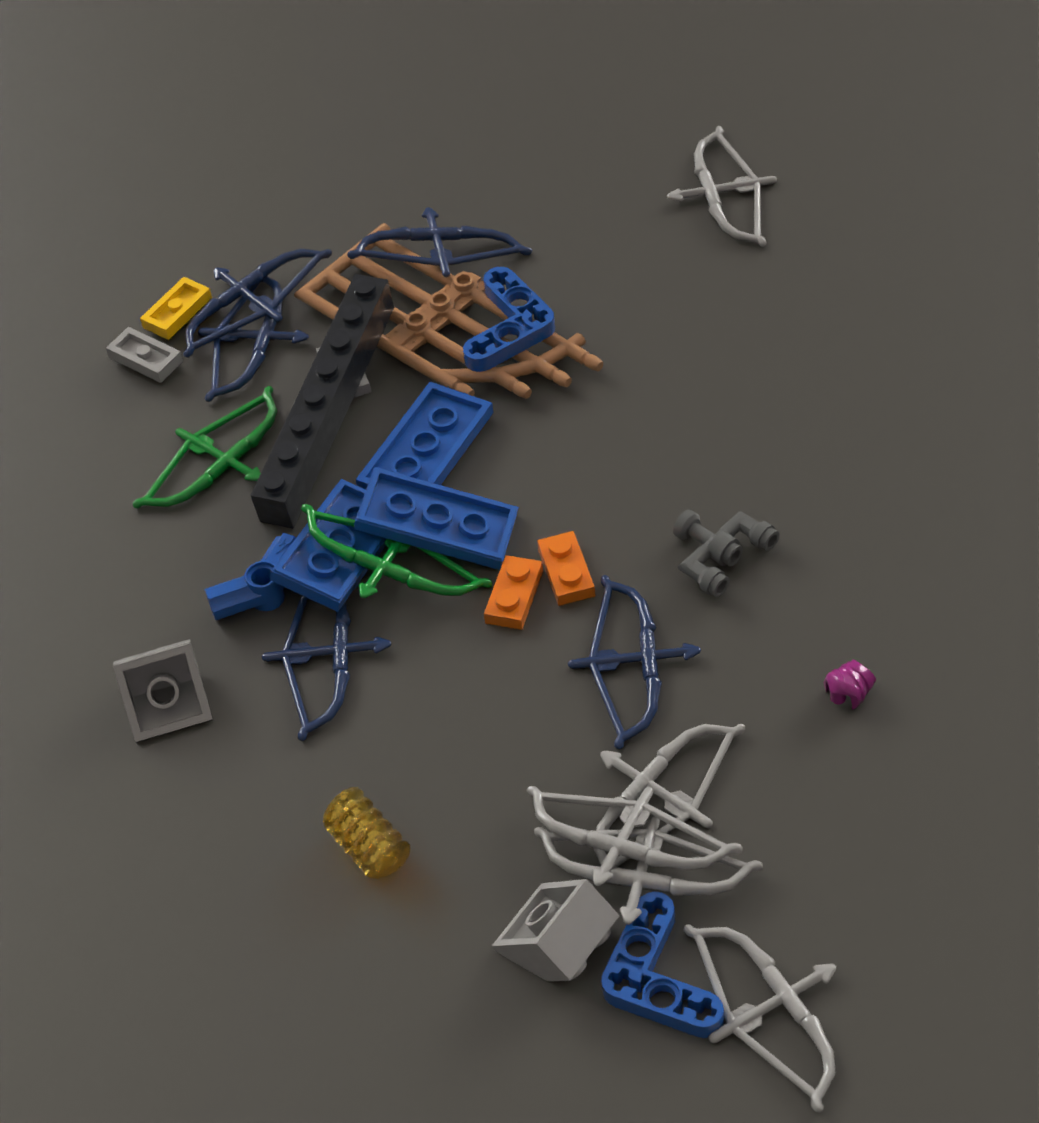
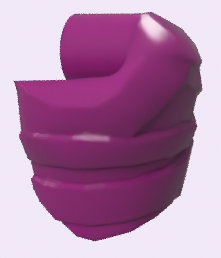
[823,659,876,710]

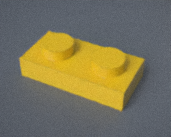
[140,277,212,340]

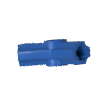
[204,533,296,620]

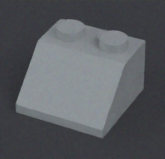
[113,639,213,742]
[492,879,620,981]

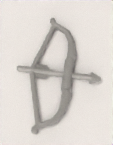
[667,126,777,247]
[593,724,745,882]
[527,785,743,886]
[534,815,763,924]
[684,924,836,1113]

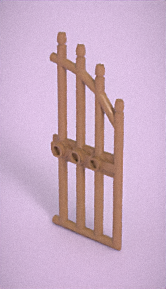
[294,223,604,399]

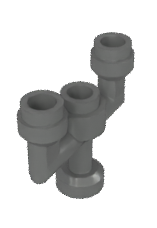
[673,509,780,597]

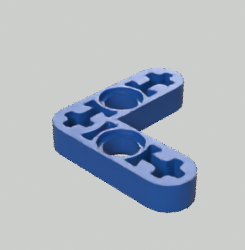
[463,267,555,372]
[601,892,724,1038]

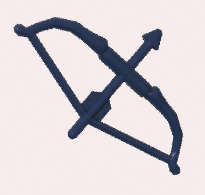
[347,207,532,278]
[183,249,332,358]
[198,269,309,402]
[568,575,701,750]
[262,595,392,741]

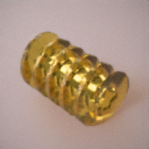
[323,787,411,879]

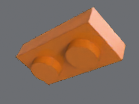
[537,531,596,606]
[484,555,543,630]

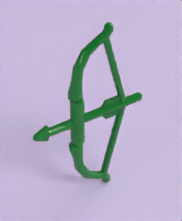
[132,386,278,509]
[301,504,493,598]

